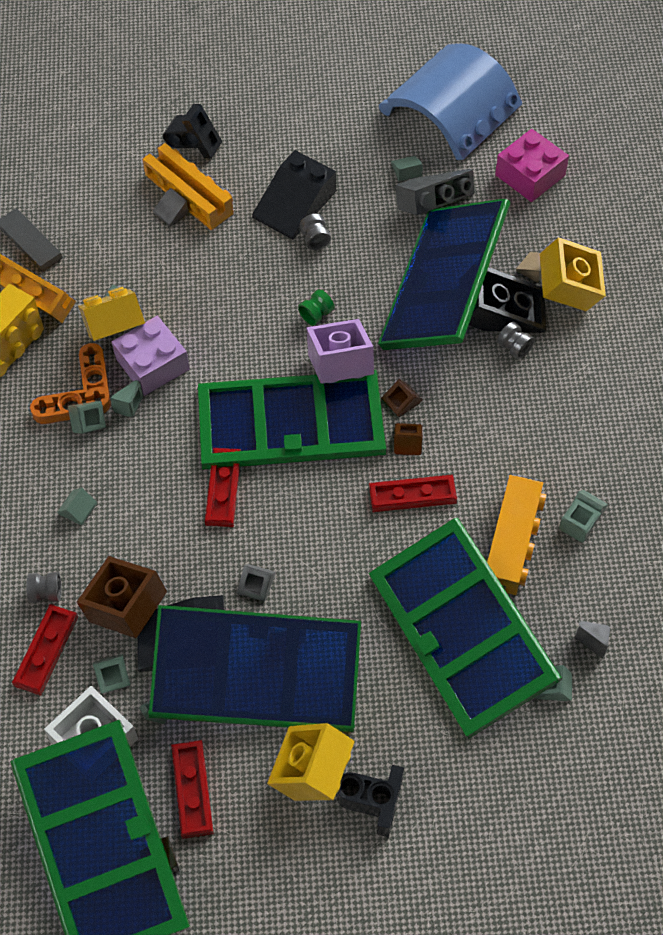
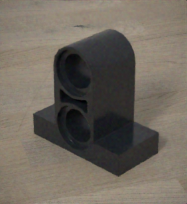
[162,104,223,158]
[336,764,404,838]

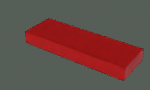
[205,448,241,527]
[369,475,457,512]
[12,604,78,696]
[171,740,214,839]

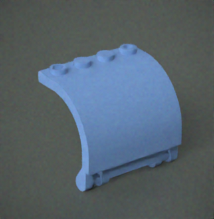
[379,44,523,160]

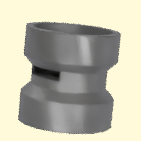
[300,214,331,250]
[497,322,535,359]
[26,572,62,603]

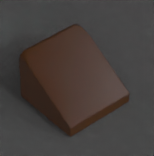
[381,379,423,417]
[394,423,422,455]

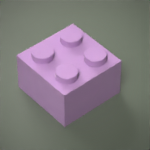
[111,315,190,396]
[307,319,374,383]

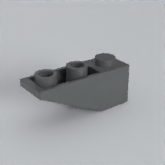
[395,169,475,215]

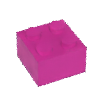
[495,129,569,202]

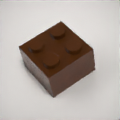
[77,556,167,638]

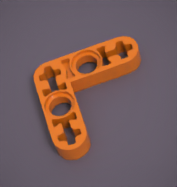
[30,343,111,424]

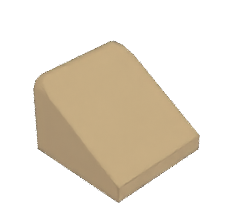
[516,252,542,283]

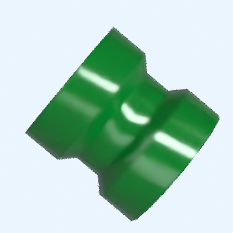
[298,289,335,326]

